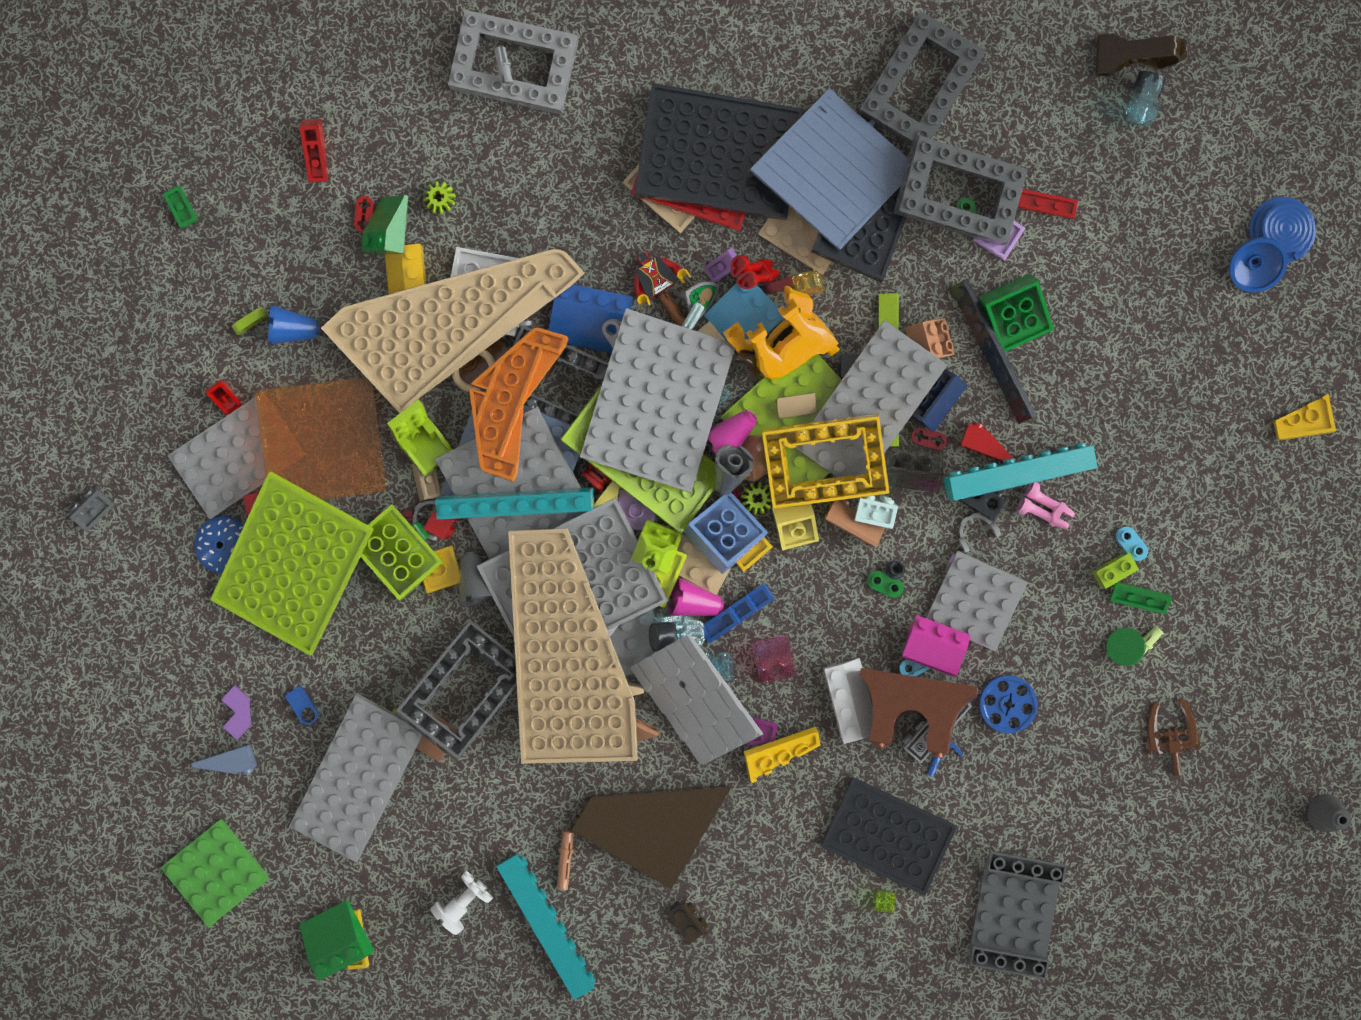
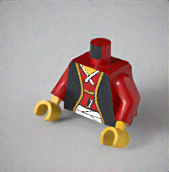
[633,252,691,309]

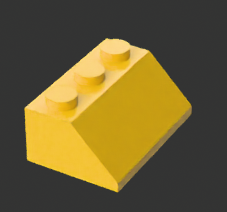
[385,244,426,294]

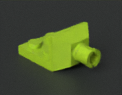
[631,519,683,574]

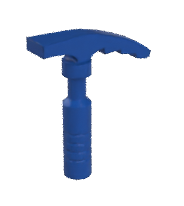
[926,742,963,777]

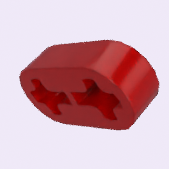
[354,196,374,233]

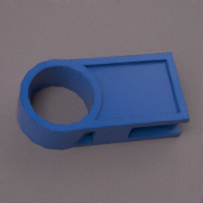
[285,686,319,725]

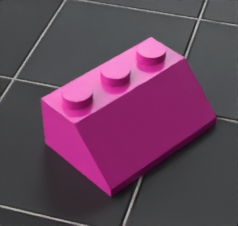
[901,615,970,677]

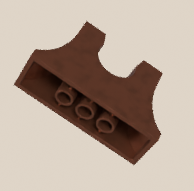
[860,668,978,758]

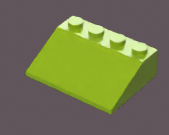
[361,504,443,601]

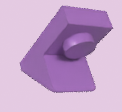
[704,248,737,283]

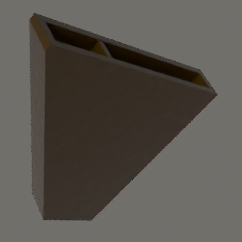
[571,785,730,889]

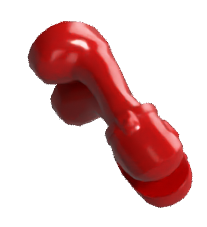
[730,255,780,290]

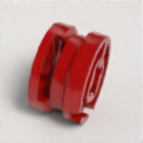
[581,464,611,491]

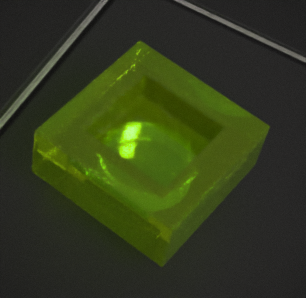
[874,890,896,913]

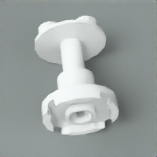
[430,871,493,935]

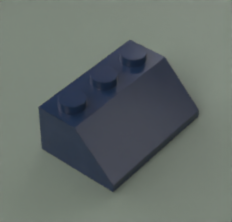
[911,369,967,432]

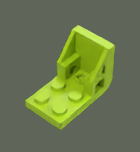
[387,399,453,477]

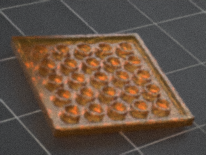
[255,377,387,500]

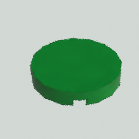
[1106,628,1146,667]

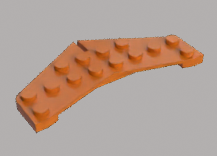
[469,328,569,482]

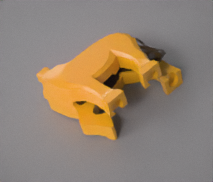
[723,286,840,379]

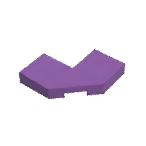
[222,685,251,740]

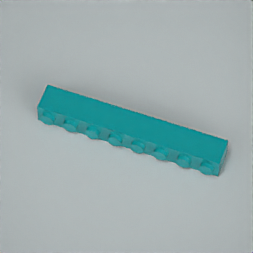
[943,442,1097,501]
[435,488,594,519]
[496,852,596,1000]

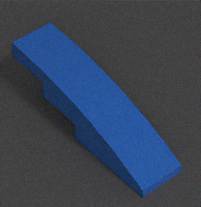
[699,583,775,643]

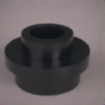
[886,560,905,580]

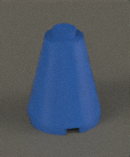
[267,306,320,344]

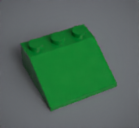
[978,274,1054,352]
[299,899,374,981]

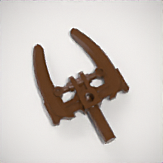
[1147,699,1201,776]

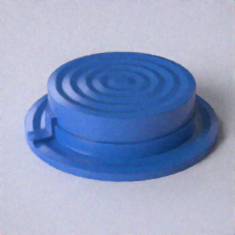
[1249,197,1316,263]

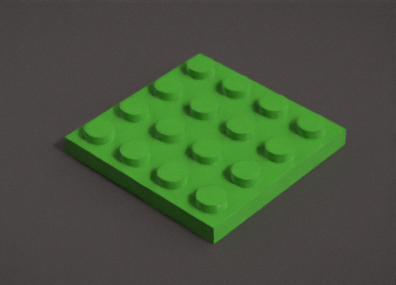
[161,819,269,928]

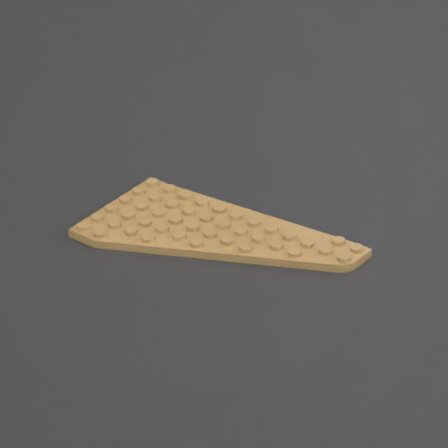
[321,249,585,413]

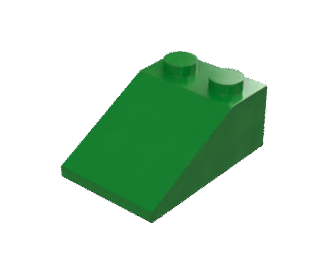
[361,195,408,255]

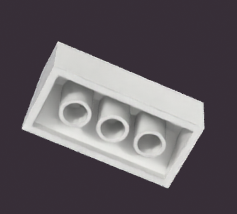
[823,658,873,744]

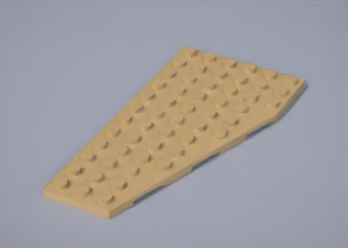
[508,528,638,764]

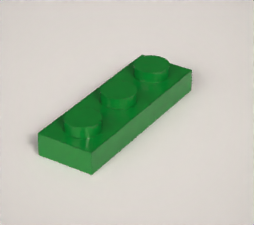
[1109,582,1172,615]

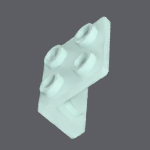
[854,496,898,529]

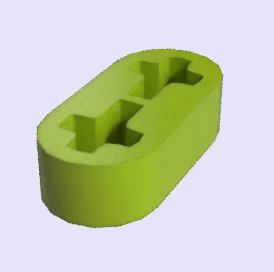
[232,307,268,335]

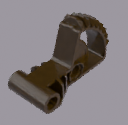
[1095,33,1188,76]

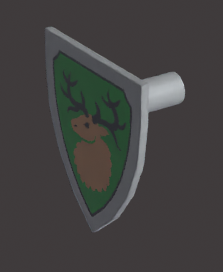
[680,281,720,319]

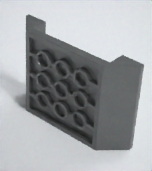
[969,851,1067,980]

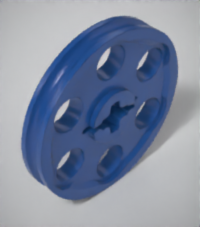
[979,675,1038,733]

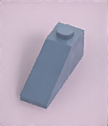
[191,744,257,775]

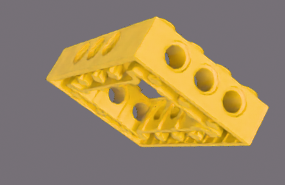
[762,413,889,509]

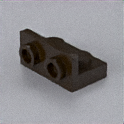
[666,899,708,945]

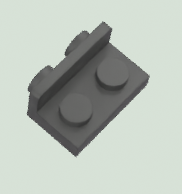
[69,485,114,532]

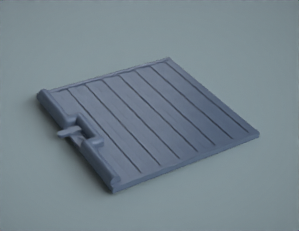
[750,88,908,251]

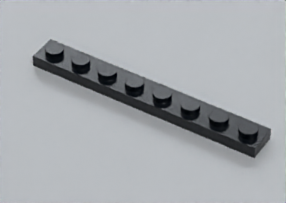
[950,279,1037,424]

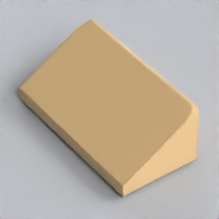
[776,393,817,418]
[412,464,442,501]

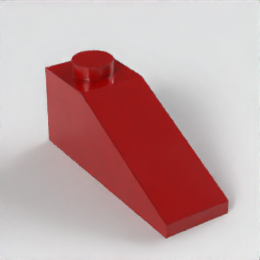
[299,119,328,183]
[959,422,1016,462]

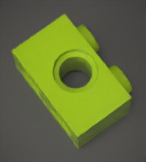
[1091,553,1139,589]

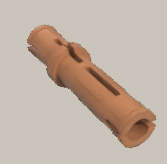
[556,830,574,890]

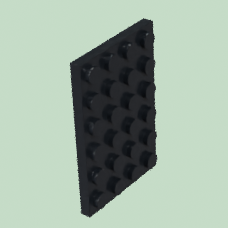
[811,187,906,283]
[820,777,958,895]

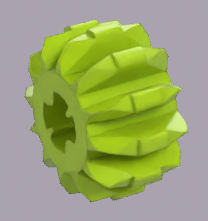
[423,181,456,215]
[741,482,772,515]

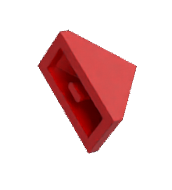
[205,380,243,415]

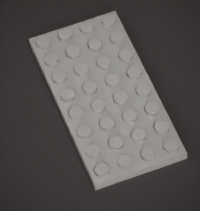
[795,320,948,477]
[289,694,423,863]

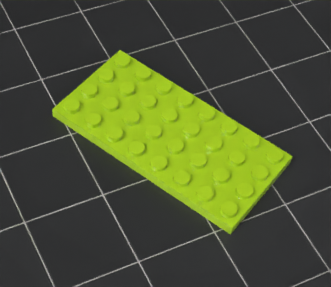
[560,384,715,534]

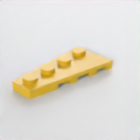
[744,727,820,784]

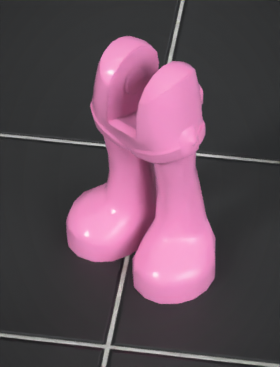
[1016,482,1075,529]

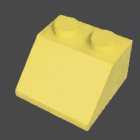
[772,504,819,550]

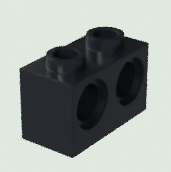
[959,491,1006,520]

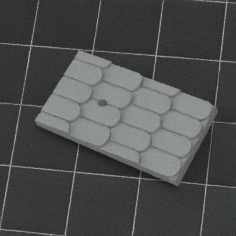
[630,634,763,765]

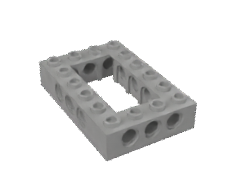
[448,10,579,115]

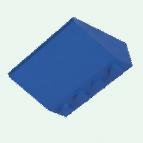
[549,284,634,353]

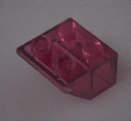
[751,634,797,685]

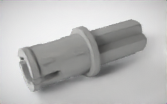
[494,46,513,86]

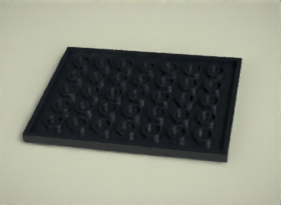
[635,83,803,221]

